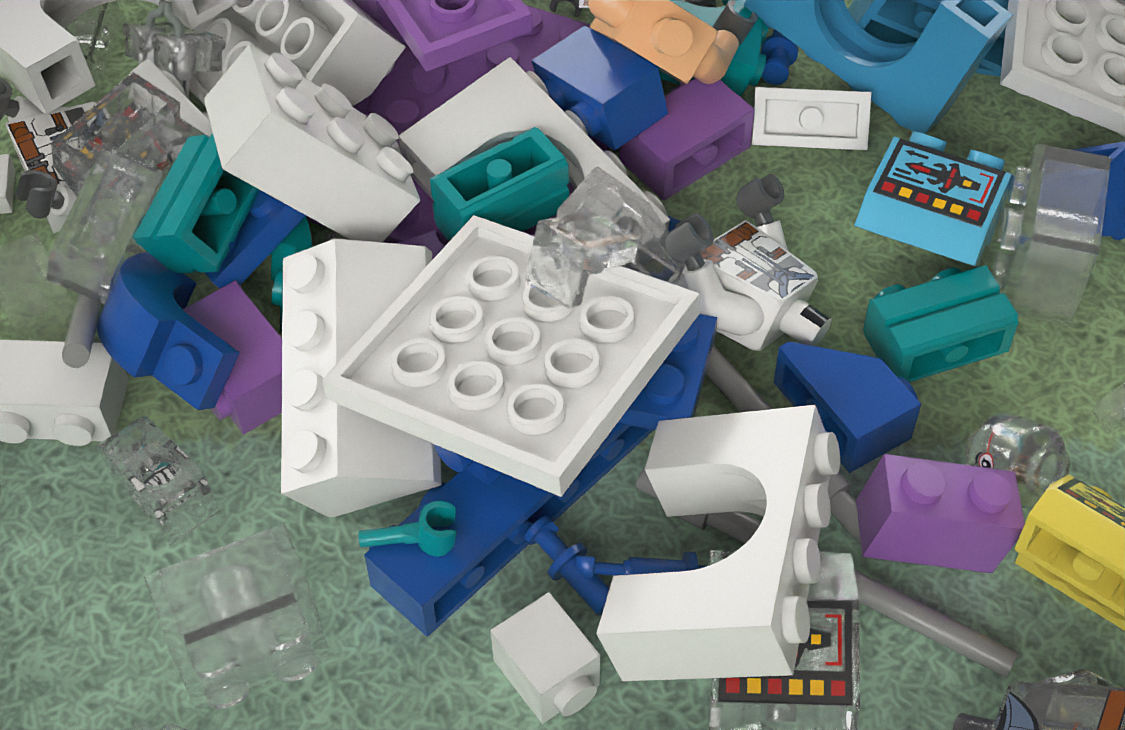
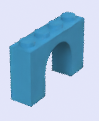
[743,0,1013,134]

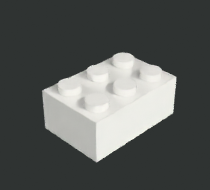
[204,44,421,242]

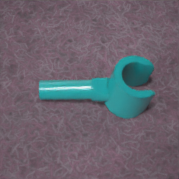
[358,500,457,557]

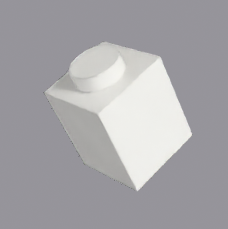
[490,592,600,724]

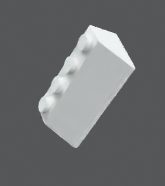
[281,239,441,517]

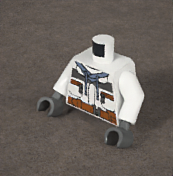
[0,77,158,233]
[665,174,832,351]

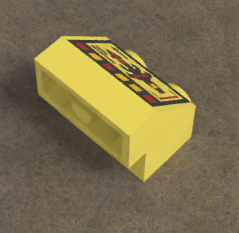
[1014,474,1125,631]

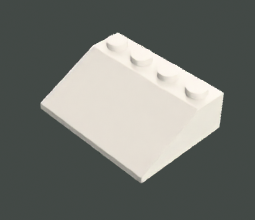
[167,0,406,106]

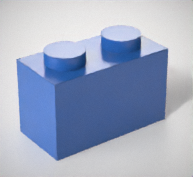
[531,26,669,151]

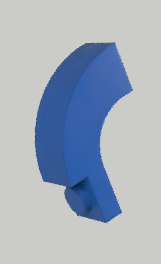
[97,252,240,410]

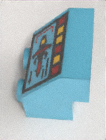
[854,131,1014,267]

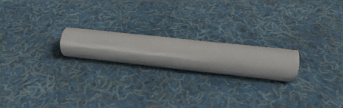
[62,279,105,368]

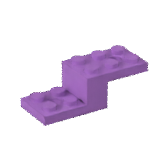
[352,0,532,72]

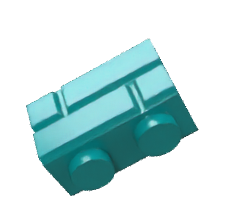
[430,127,569,241]
[133,134,260,273]
[863,265,1019,383]

